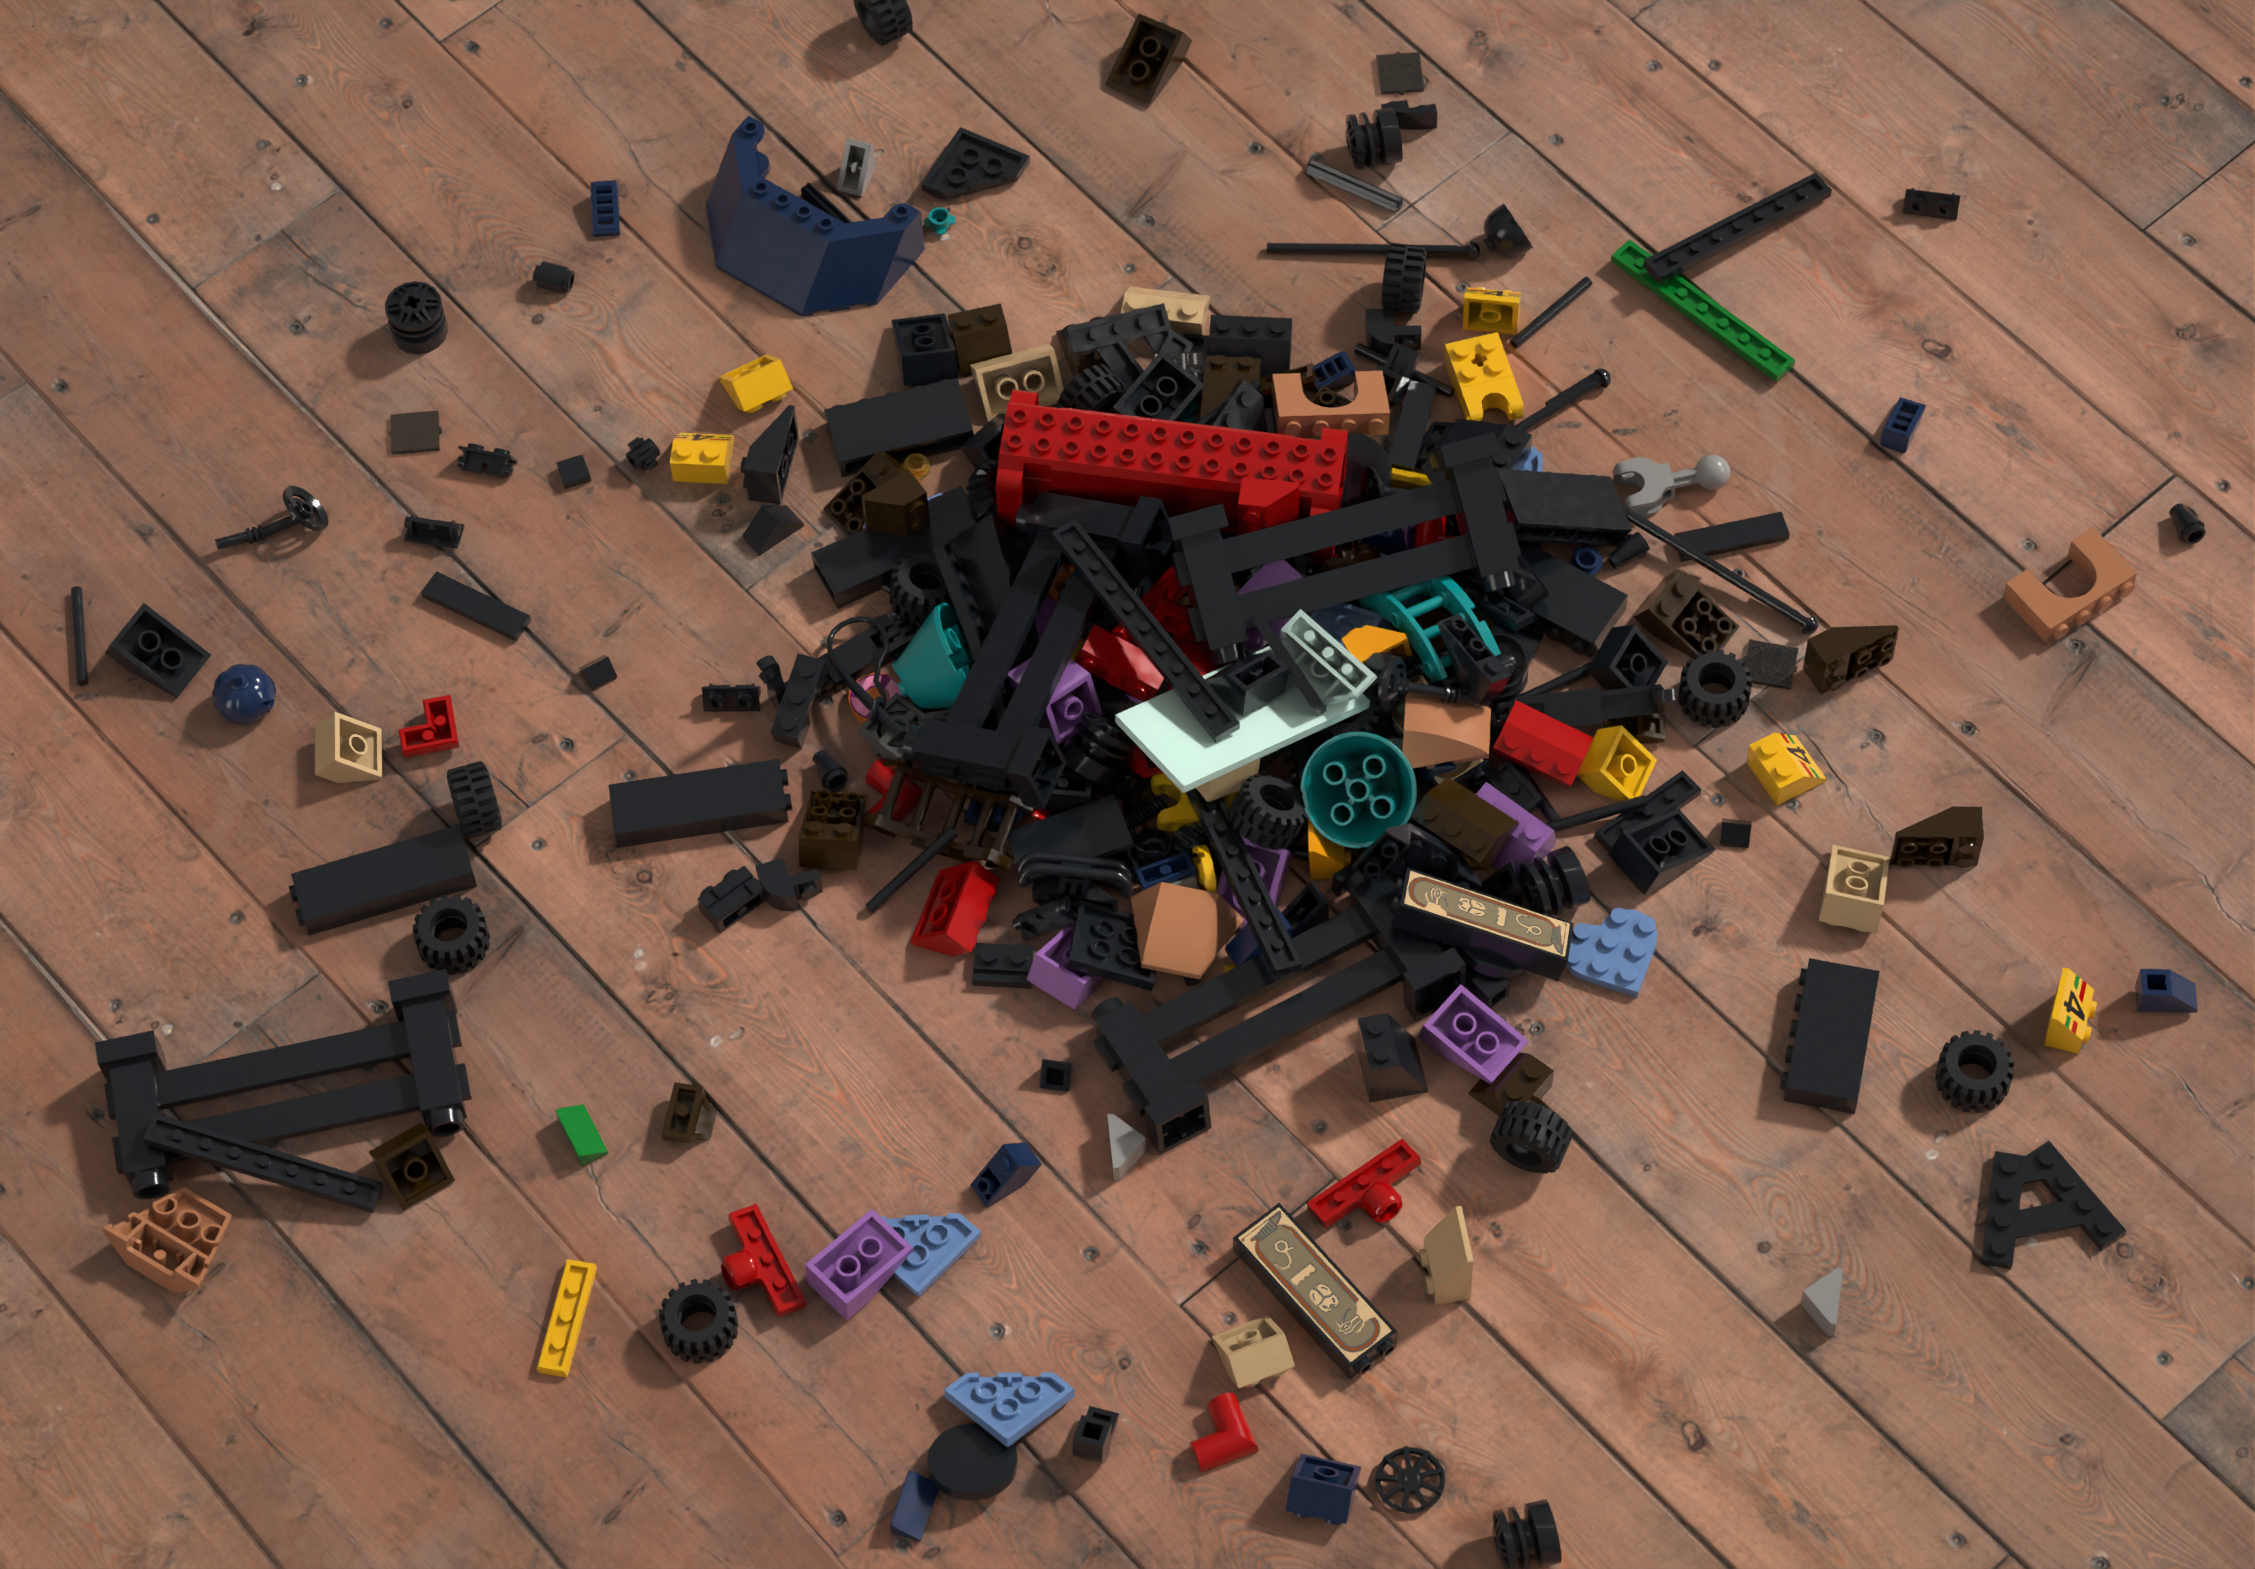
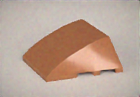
[1402,693,1491,769]
[1130,882,1245,979]
[103,1187,232,1293]

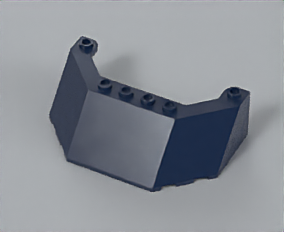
[706,115,925,316]

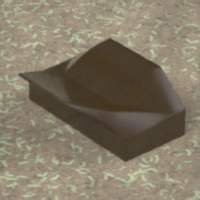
[661,1082,717,1143]

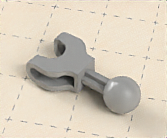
[1612,454,1730,518]

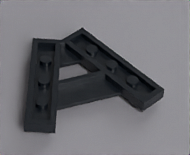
[1063,303,1193,388]
[1981,1141,2126,1269]

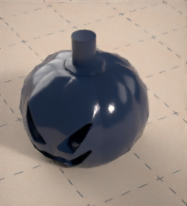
[212,663,276,725]

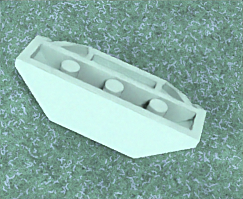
[1281,609,1377,706]

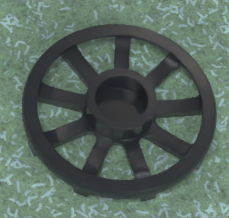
[1375,1446,1445,1513]

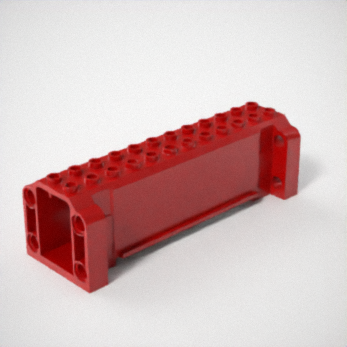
[996,390,1348,565]

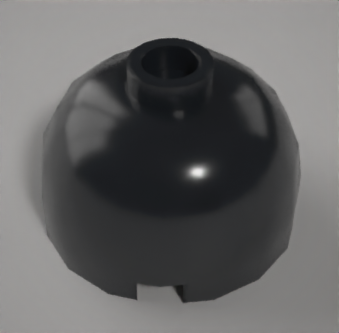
[1483,203,1533,258]

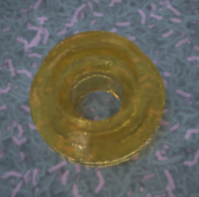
[903,453,930,480]

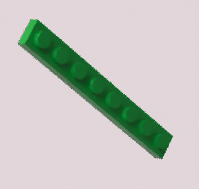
[1611,239,1795,382]

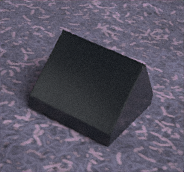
[579,655,617,690]
[1720,818,1752,848]
[1040,1059,1073,1092]

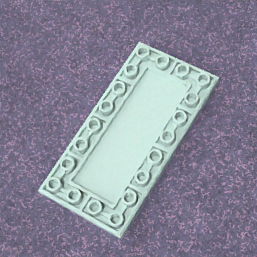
[1115,646,1370,793]

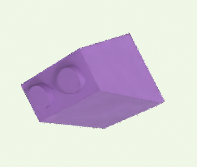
[1007,658,1103,746]

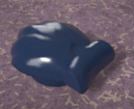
[1570,546,1603,576]

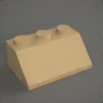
[1121,287,1210,336]
[970,344,1064,422]

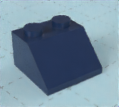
[1285,1453,1361,1525]

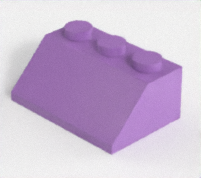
[1476,782,1557,876]

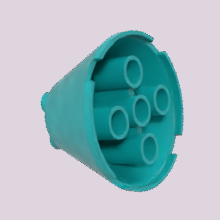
[892,603,975,711]
[1301,732,1417,848]

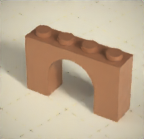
[1271,371,1390,437]
[2003,527,2137,644]

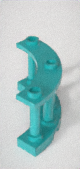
[1358,575,1501,682]

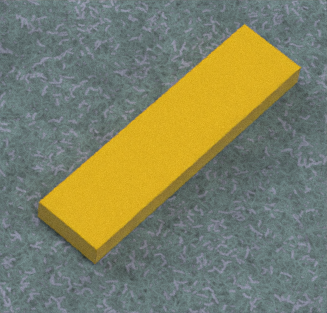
[537,1259,597,1378]

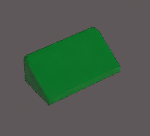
[555,1104,609,1166]

